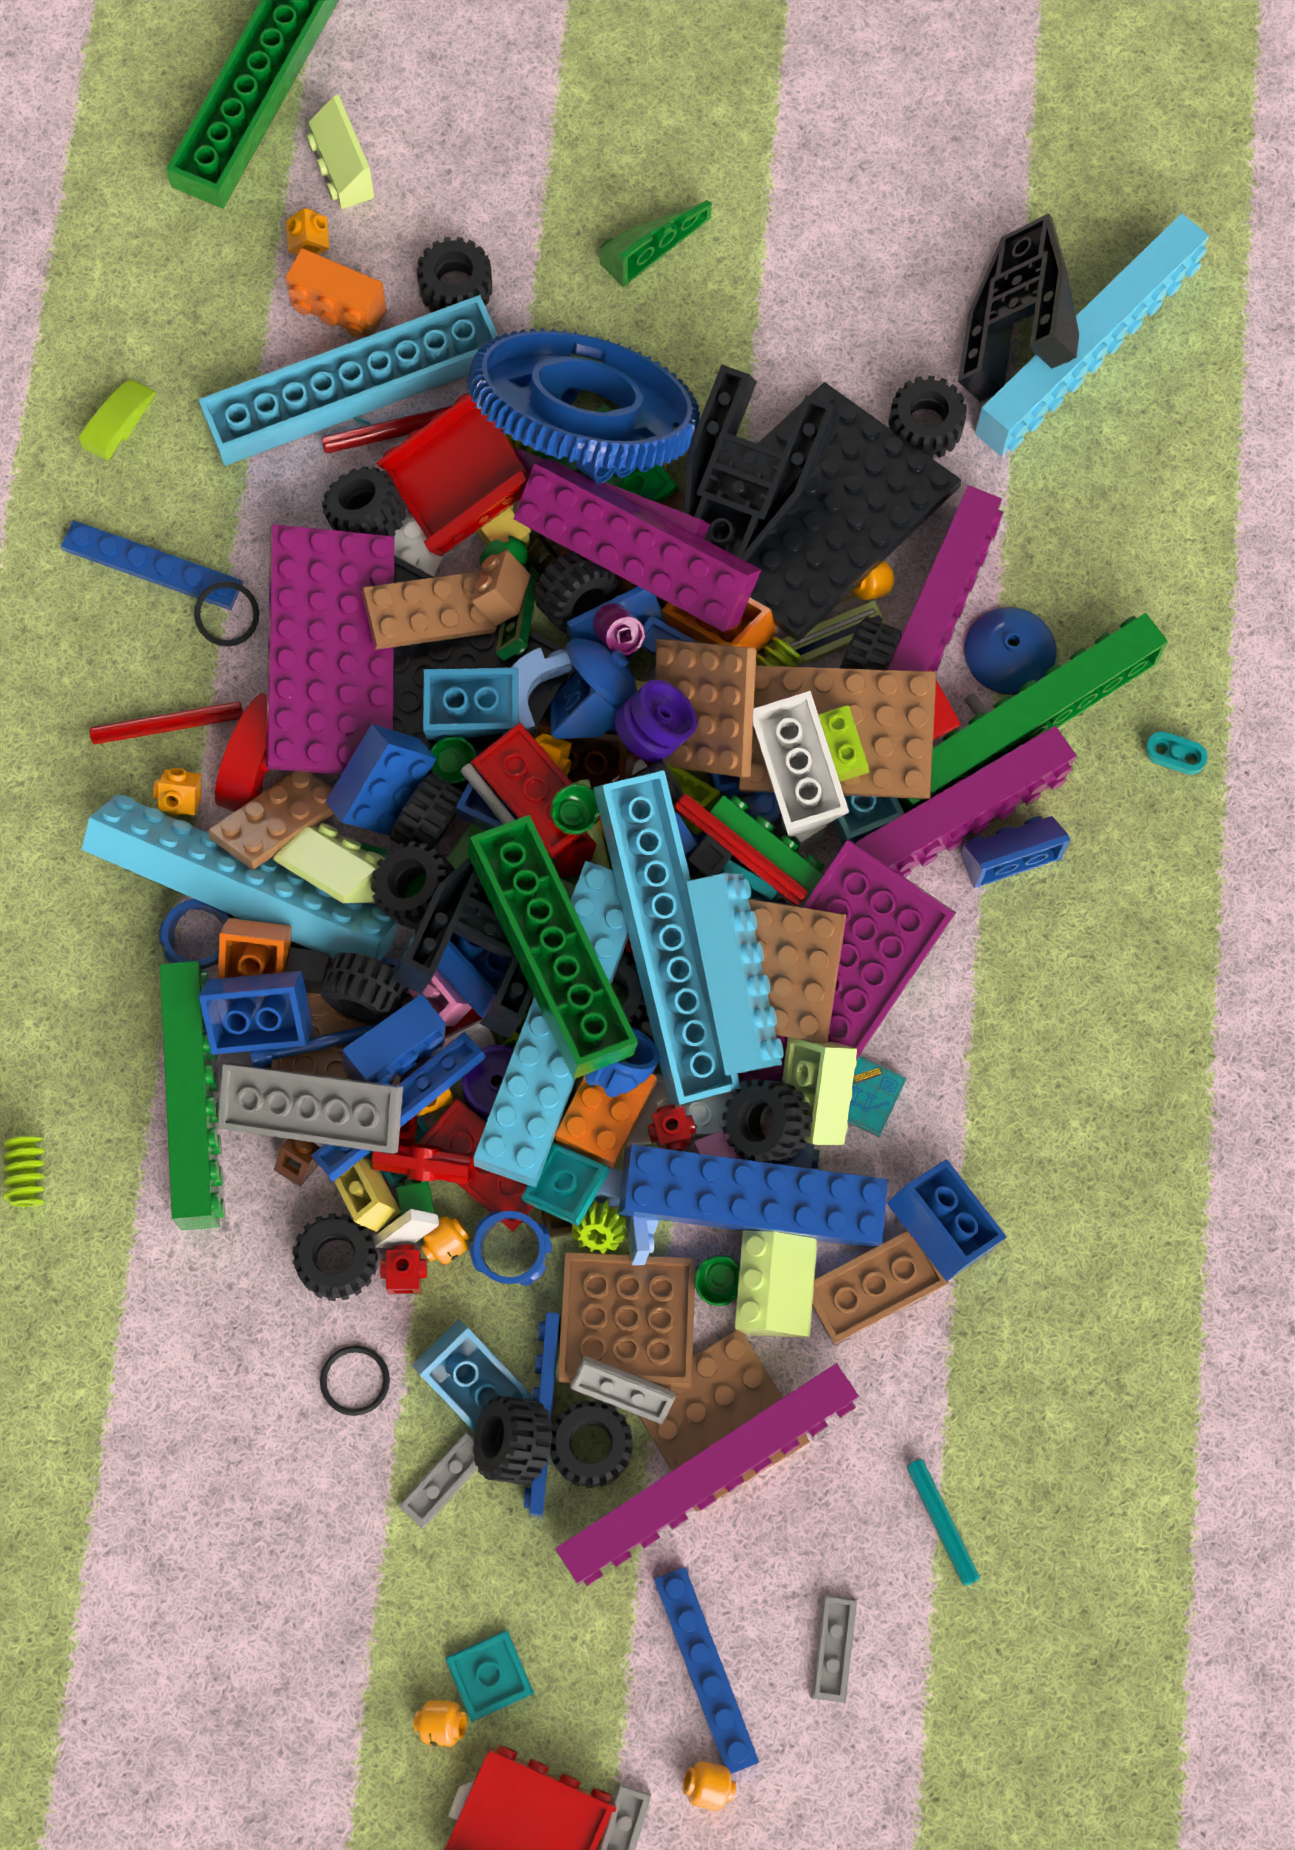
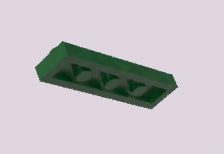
[496,566,539,661]

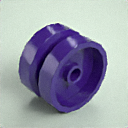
[614,680,697,763]
[462,1045,514,1122]

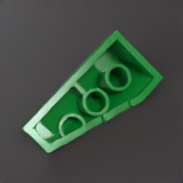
[600,200,712,287]

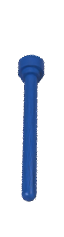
[249,1025,376,1068]

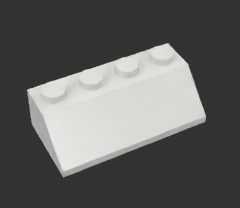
[753,691,849,837]

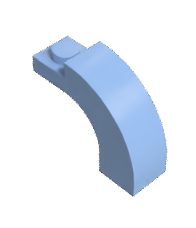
[502,648,577,736]
[595,1166,659,1265]

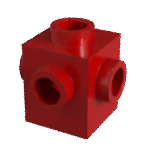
[647,1104,696,1151]
[380,1244,427,1295]

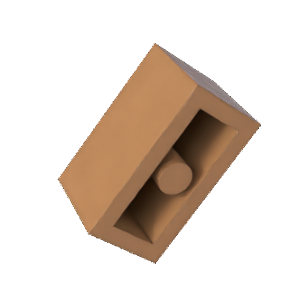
[472,550,531,626]

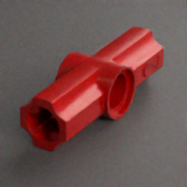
[372,1144,474,1184]

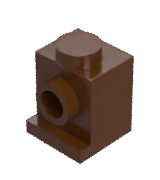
[274,1139,321,1187]

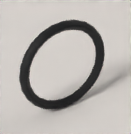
[194,581,260,647]
[320,1346,390,1416]

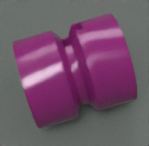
[593,603,645,655]

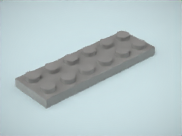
[218,1063,403,1154]

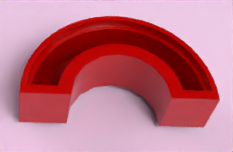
[215,693,270,812]

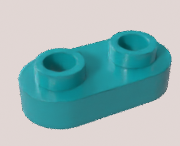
[1145,731,1208,775]

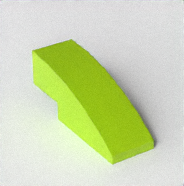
[78,379,156,461]

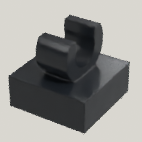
[686,835,733,877]

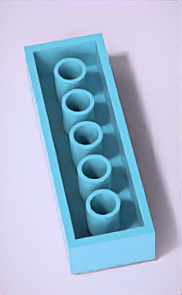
[686,873,784,1076]

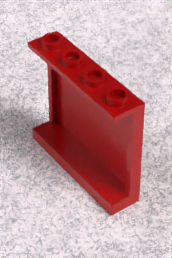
[376,393,530,557]
[444,1744,617,1850]

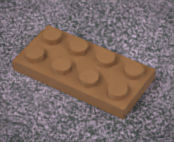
[361,571,497,650]
[209,771,334,870]
[812,1231,949,1346]

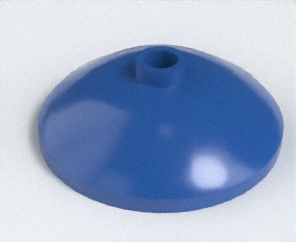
[964,607,1057,695]
[566,638,638,709]

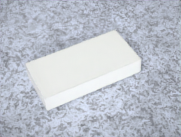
[374,1209,439,1250]

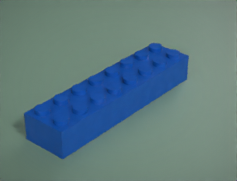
[618,1145,888,1248]

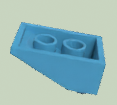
[423,668,519,740]
[411,1319,533,1432]

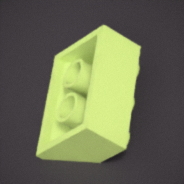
[306,95,374,209]
[274,823,385,903]
[782,1037,857,1145]
[735,1231,817,1338]

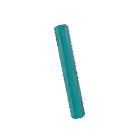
[907,1459,980,1586]

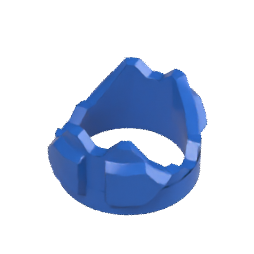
[158,899,234,969]
[585,1027,660,1098]
[469,1211,552,1286]

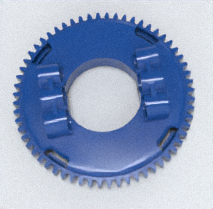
[467,328,700,484]

